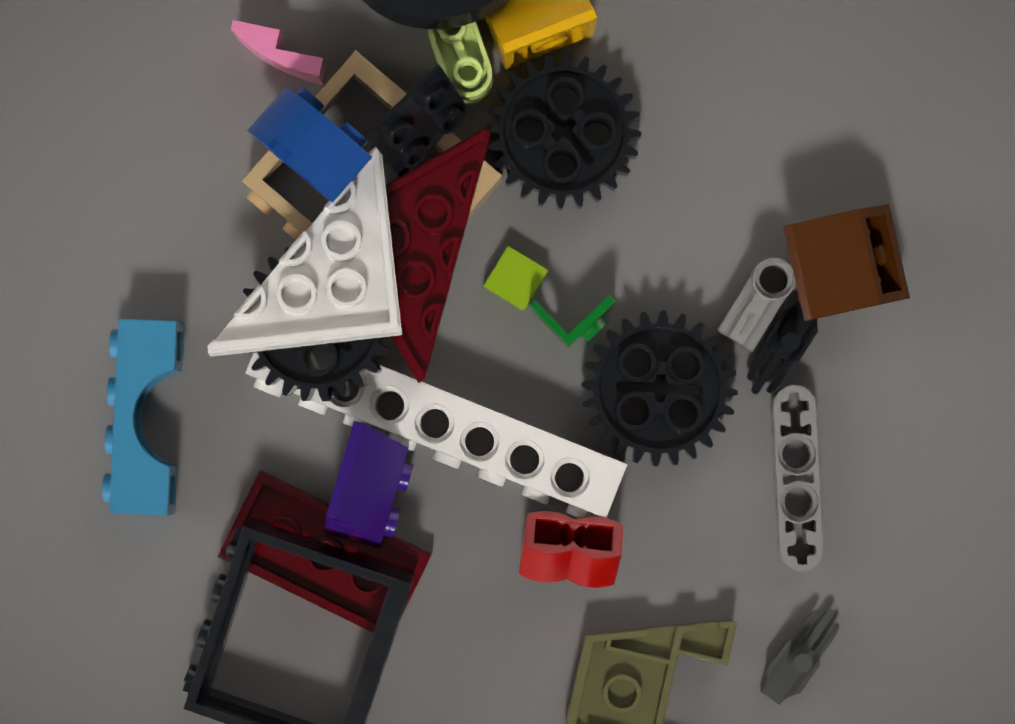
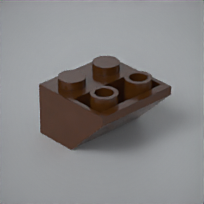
[783,204,910,321]

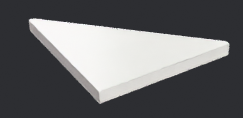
[207,147,402,357]

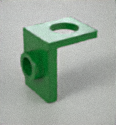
[529,294,616,348]

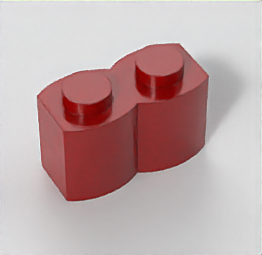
[519,511,623,588]

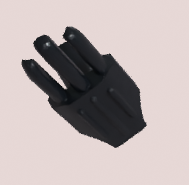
[747,300,818,394]

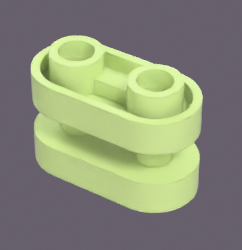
[428,22,493,107]

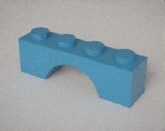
[102,319,184,516]

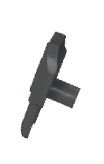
[760,608,839,705]

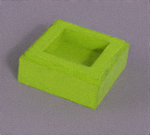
[483,246,549,312]

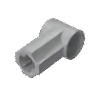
[716,258,796,352]

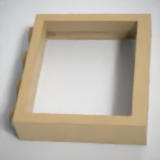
[242,50,502,241]

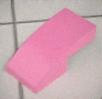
[231,20,327,85]

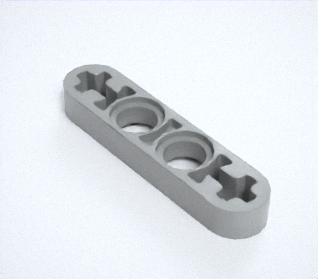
[770,385,823,572]

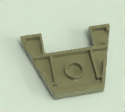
[565,620,737,724]

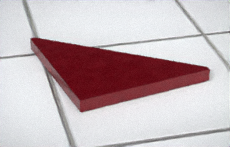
[386,127,491,383]

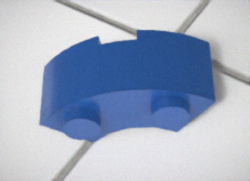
[247,87,372,202]

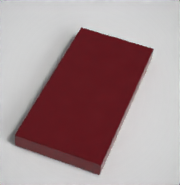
[217,470,432,633]

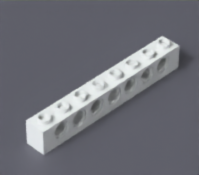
[245,344,628,518]

